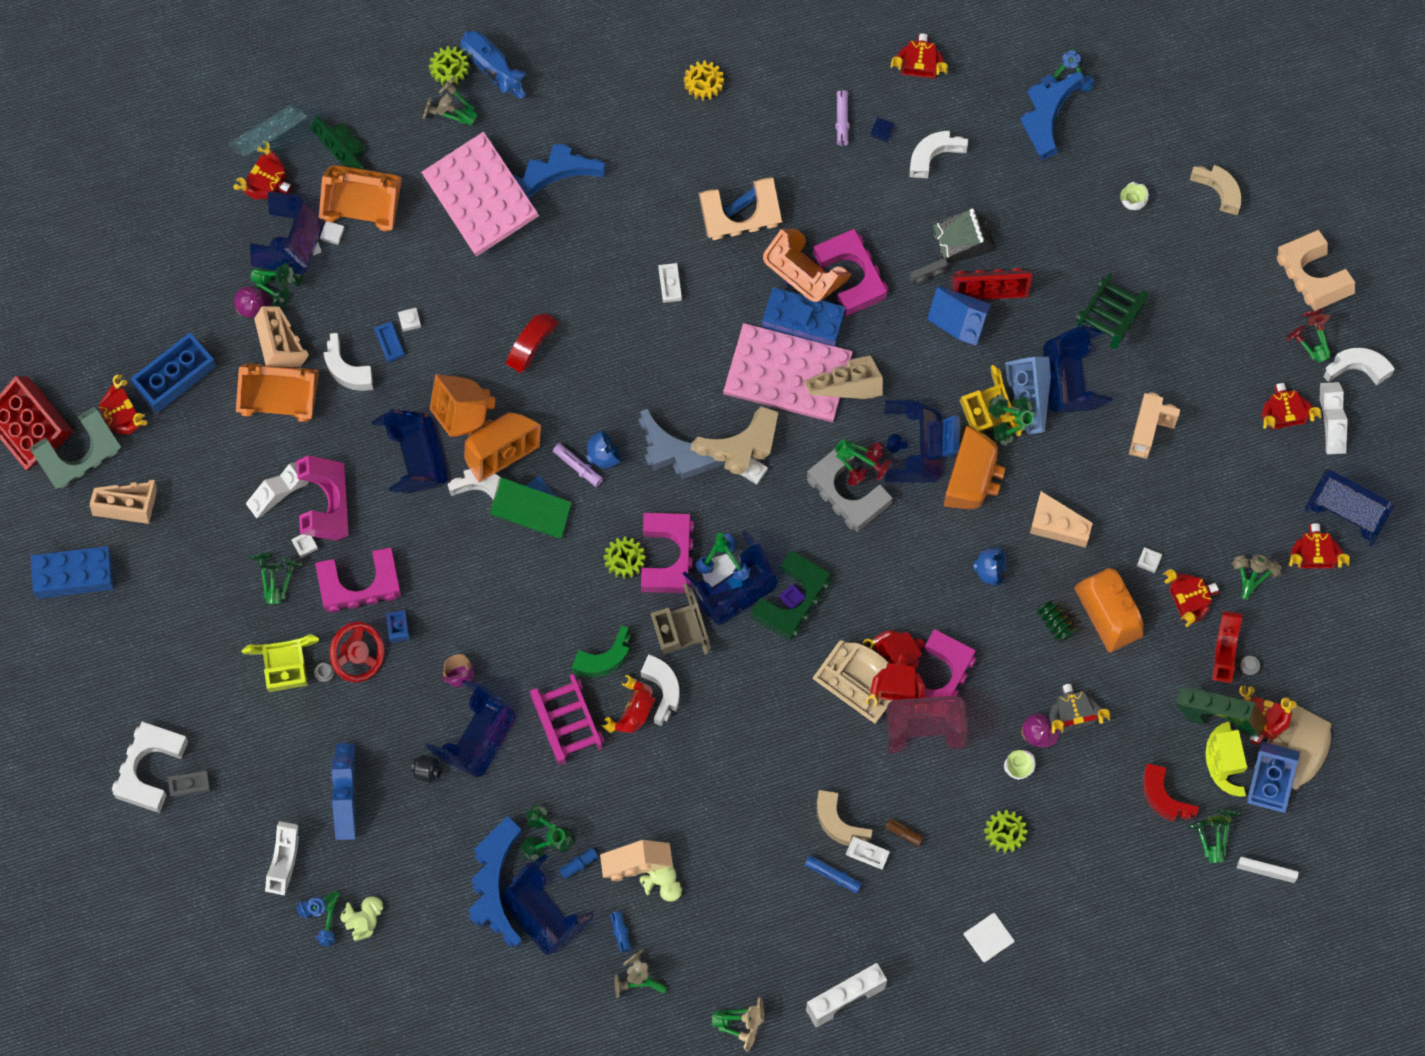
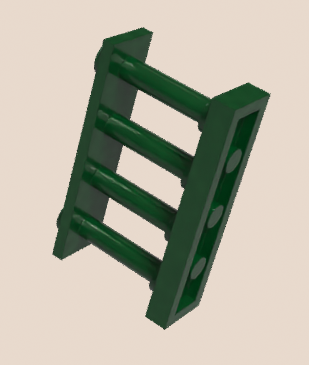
[1076,272,1149,350]

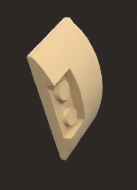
[812,641,892,724]
[1254,701,1331,790]

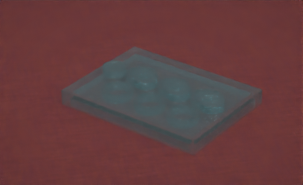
[228,105,307,157]

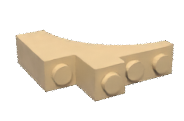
[690,407,778,474]

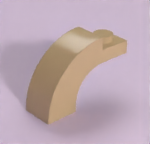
[1190,165,1241,215]

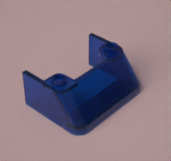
[250,191,322,274]
[1043,325,1113,413]
[884,400,942,483]
[371,409,448,494]
[1304,470,1394,547]
[682,531,777,625]
[425,680,515,777]
[502,854,596,955]

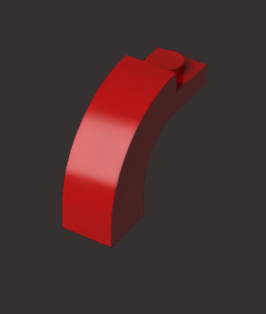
[505,313,559,373]
[1212,611,1242,683]
[1143,763,1199,821]

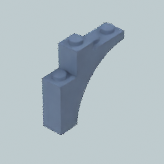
[638,409,724,479]

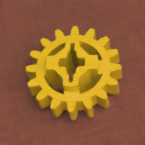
[684,60,724,101]

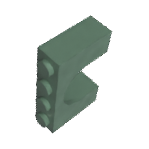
[29,407,121,489]

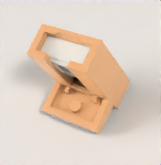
[1129,393,1180,459]

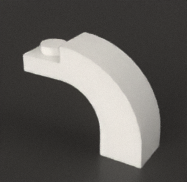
[909,131,968,178]
[324,333,373,391]
[1324,348,1395,386]
[448,469,500,500]
[641,654,679,726]
[265,821,299,895]

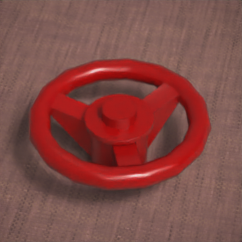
[329,621,385,683]

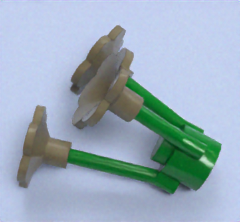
[422,76,478,126]

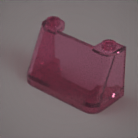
[886,696,968,754]

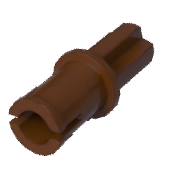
[885,819,924,847]

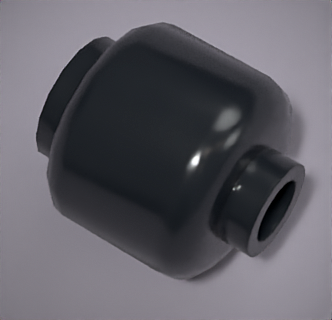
[411,755,442,783]

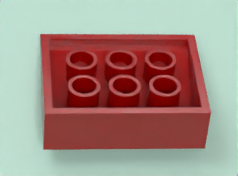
[951,268,1032,300]
[0,376,73,470]

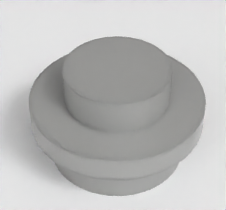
[1240,656,1260,675]
[314,663,334,682]

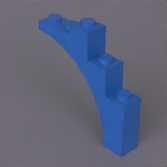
[513,144,606,199]
[468,816,523,949]

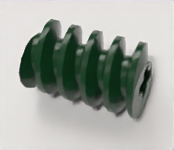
[1036,600,1077,643]

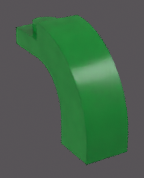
[572,625,631,678]

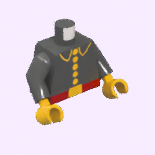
[1049,684,1110,733]

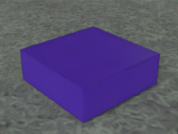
[779,584,806,609]

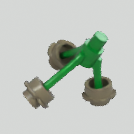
[1231,555,1282,600]

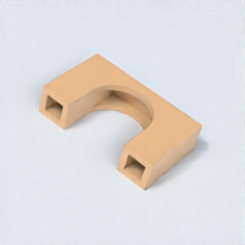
[698,177,782,240]
[1277,230,1355,311]

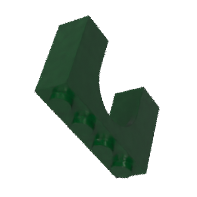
[750,550,831,642]
[1176,686,1266,738]

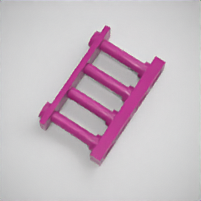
[530,674,604,766]

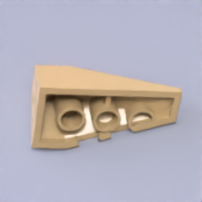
[804,356,883,399]

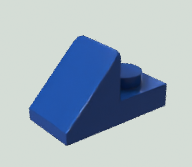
[386,610,410,643]

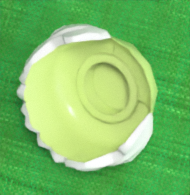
[1120,182,1149,210]
[1004,750,1036,780]

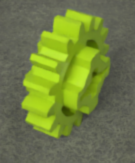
[429,46,470,86]
[604,537,645,579]
[984,810,1027,854]

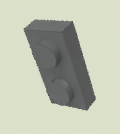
[909,258,948,284]
[168,770,210,798]

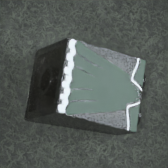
[933,208,997,263]

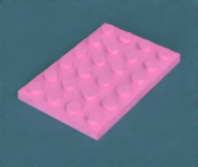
[421,132,539,257]
[723,323,853,422]

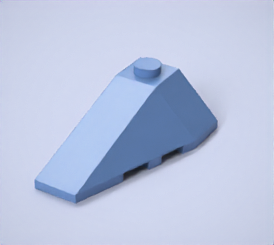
[1005,357,1051,435]

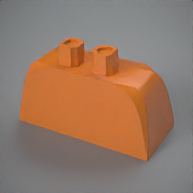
[430,374,495,437]
[464,413,541,483]
[944,426,1006,509]
[1074,568,1143,652]

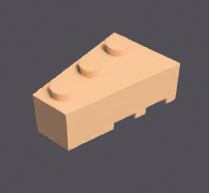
[254,306,309,367]
[90,480,157,524]
[1030,491,1092,548]
[600,840,673,881]

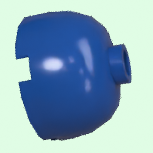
[586,430,622,469]
[974,547,1006,586]

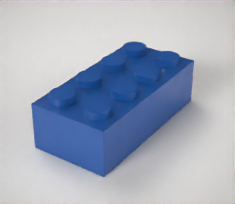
[762,287,845,347]
[130,333,216,413]
[31,546,114,599]

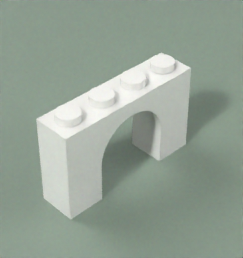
[112,722,188,813]
[806,963,887,1028]

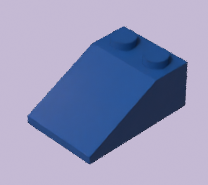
[927,286,991,346]
[1247,742,1301,813]

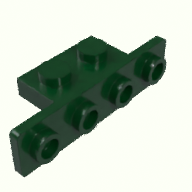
[310,116,366,169]

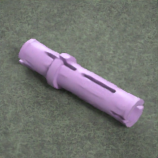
[835,90,850,146]
[553,443,603,487]

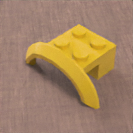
[959,365,1022,436]

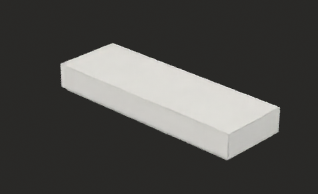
[1237,857,1299,883]

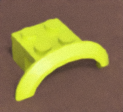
[242,634,319,692]
[1205,722,1247,797]

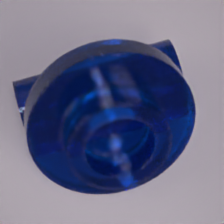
[887,434,908,453]

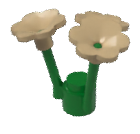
[712,997,764,1052]

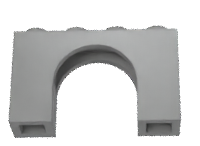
[807,449,892,532]

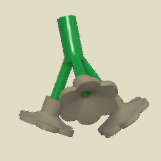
[615,949,667,998]

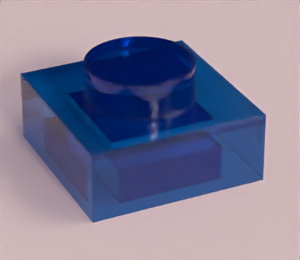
[870,118,894,142]

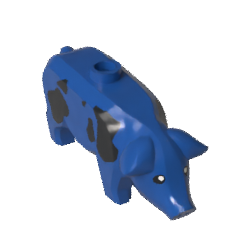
[460,31,526,99]

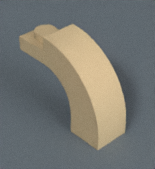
[817,790,872,846]

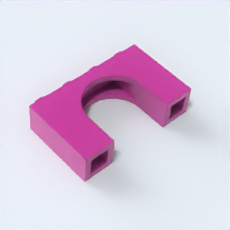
[813,229,888,316]
[296,456,348,541]
[641,513,694,593]
[315,547,401,613]
[900,629,977,722]

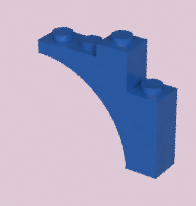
[1020,72,1085,161]
[331,743,356,840]

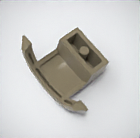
[650,583,711,656]

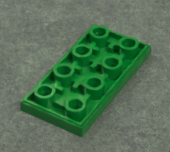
[489,478,571,539]

